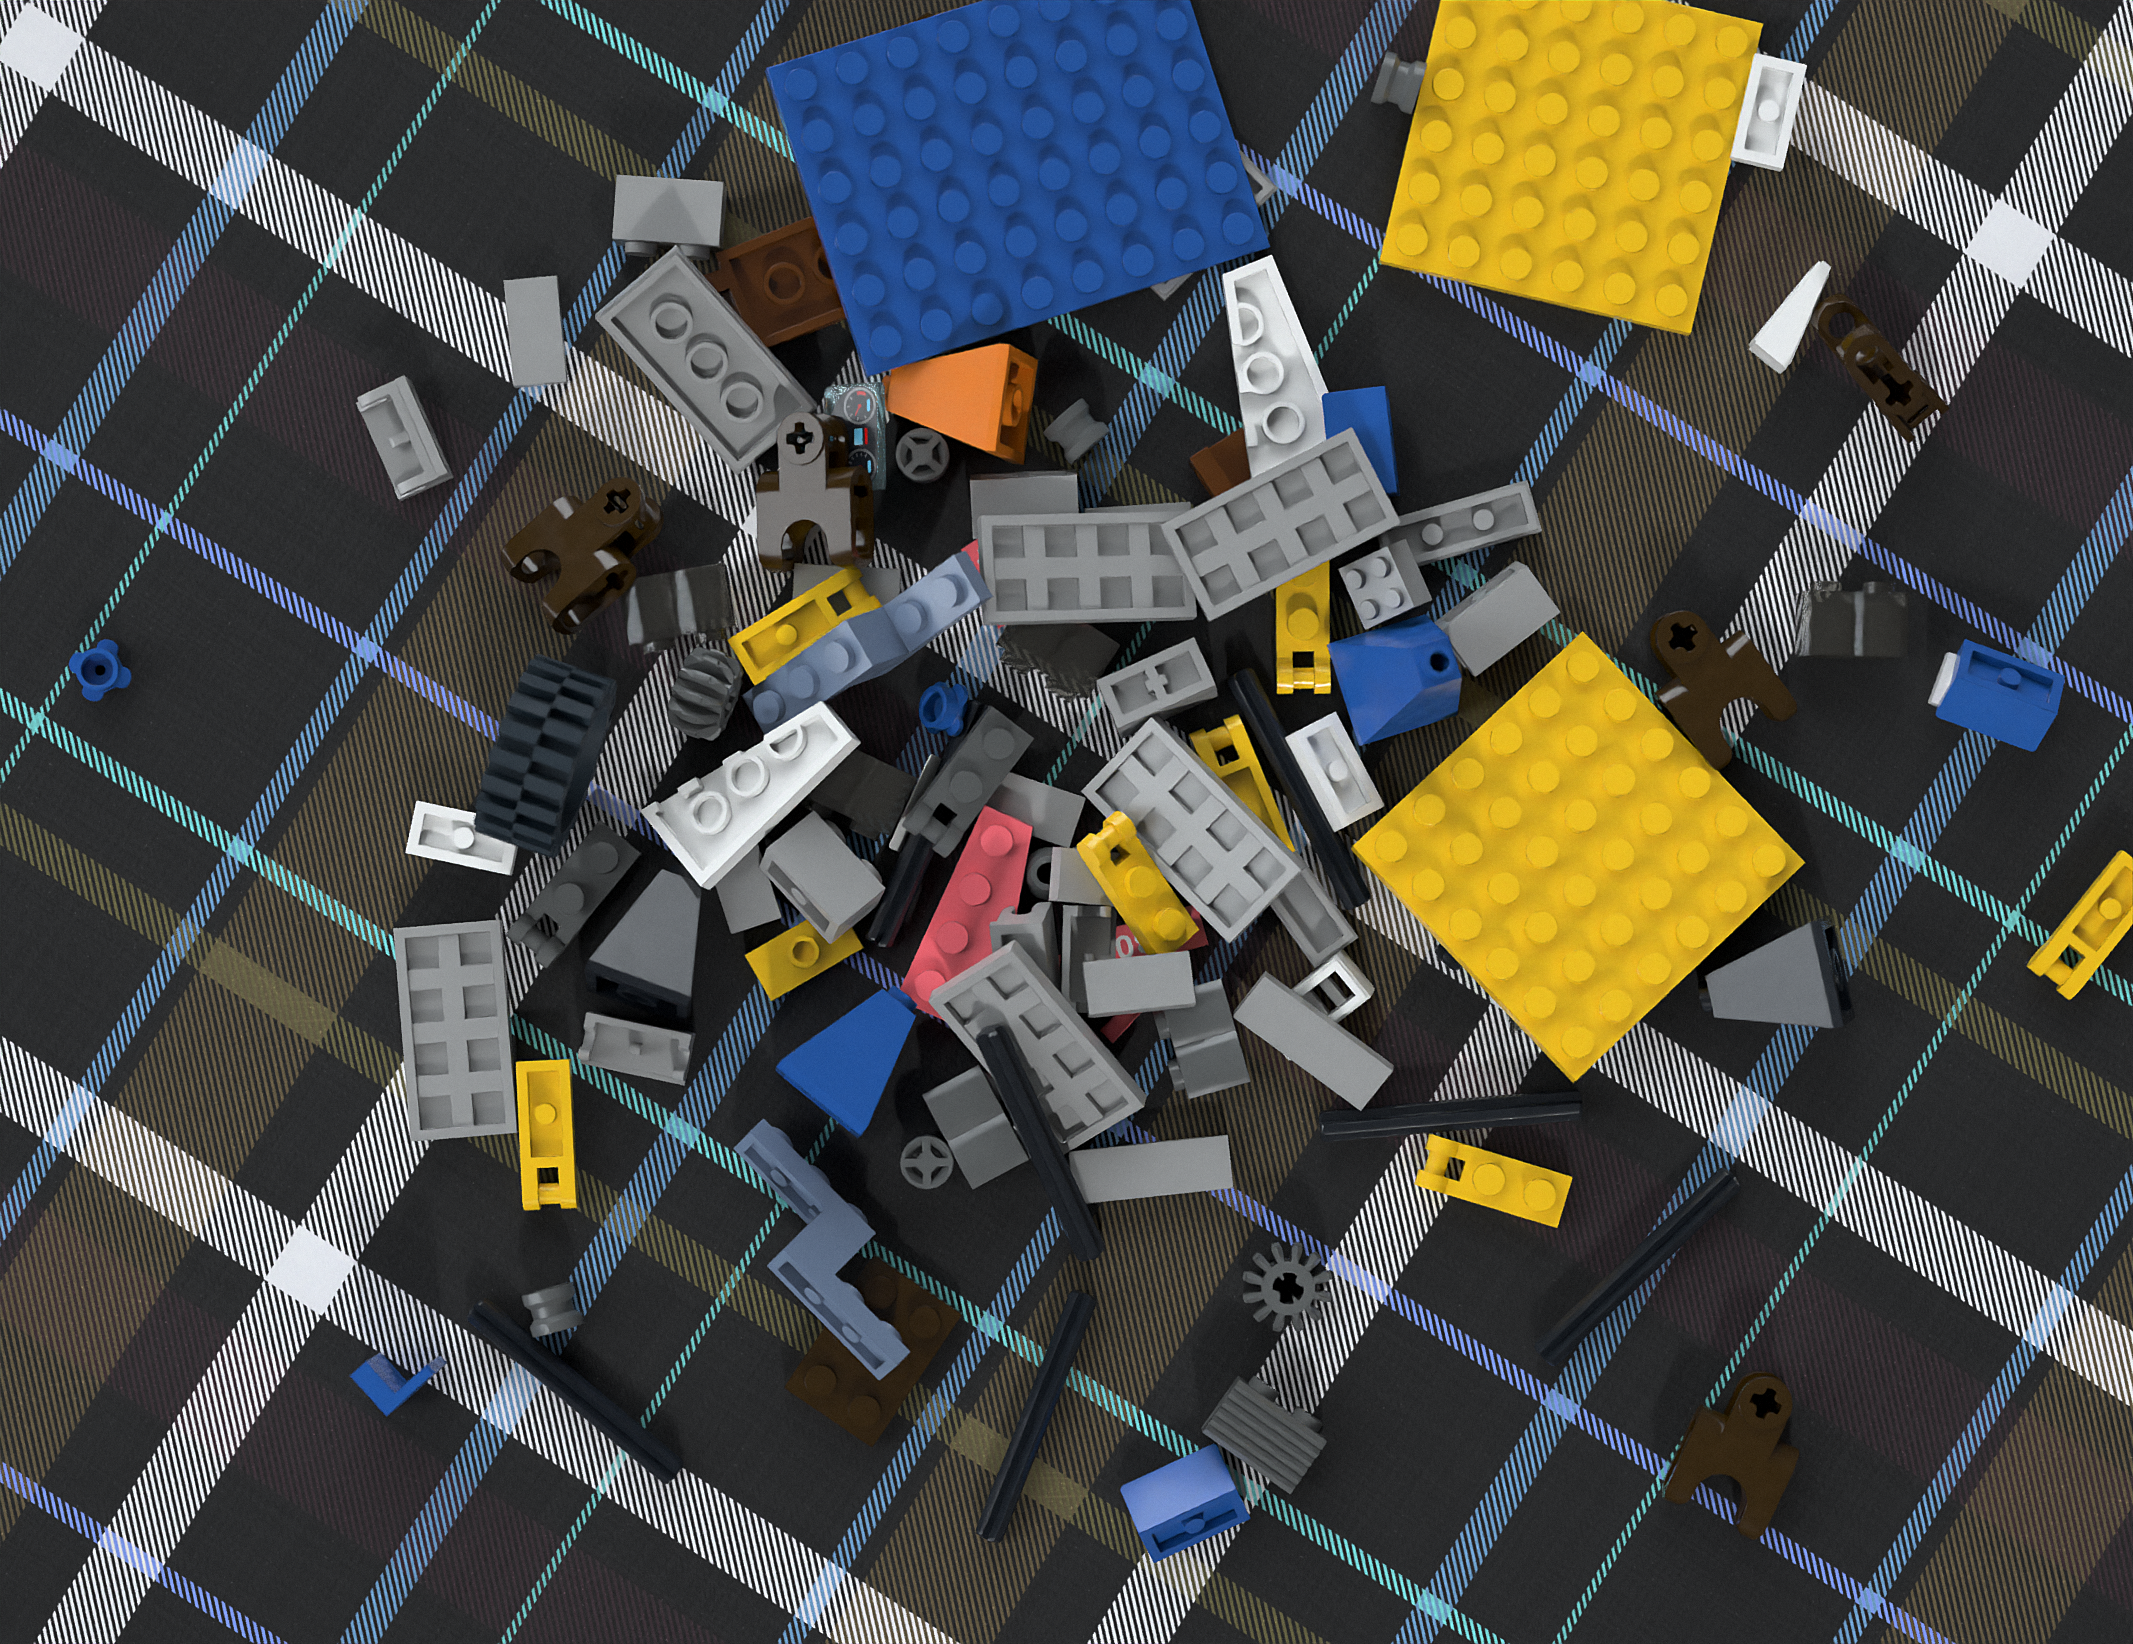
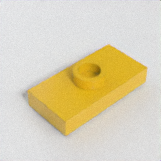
[745,919,864,1001]

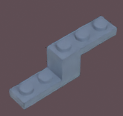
[742,551,993,735]
[733,1118,910,1380]

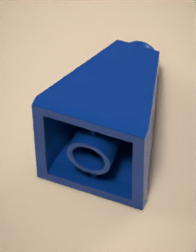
[1327,614,1462,746]
[775,985,918,1138]

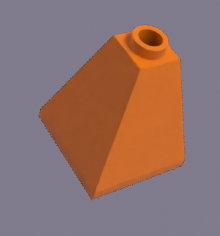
[880,343,1038,465]

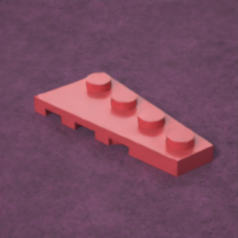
[900,804,1034,1020]

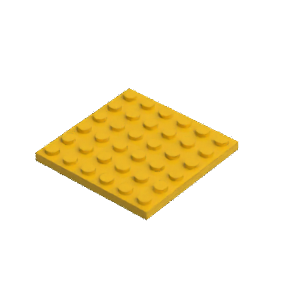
[1379,0,1763,336]
[1351,631,1805,1083]

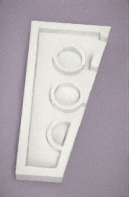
[1221,255,1329,478]
[640,701,861,890]

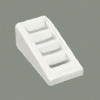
[1748,261,1831,374]
[1285,949,1375,1060]

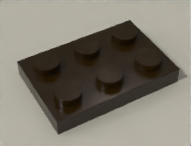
[784,1254,962,1447]

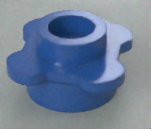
[69,639,132,701]
[919,682,968,737]

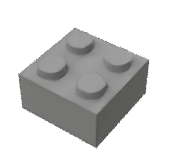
[1338,539,1432,630]

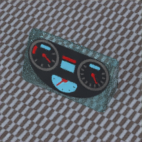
[824,382,886,491]

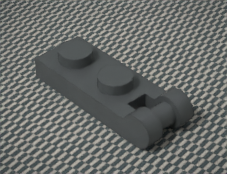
[902,706,1034,858]
[506,820,642,969]

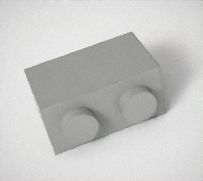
[612,175,727,260]
[759,811,886,944]

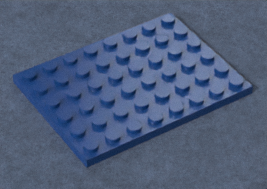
[765,0,1270,378]

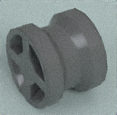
[1371,50,1427,114]
[1043,398,1110,465]
[896,428,950,484]
[900,1134,954,1189]
[521,1282,584,1337]

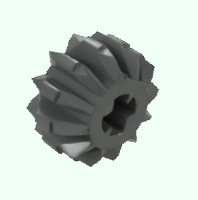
[667,646,744,741]
[1242,1241,1332,1332]

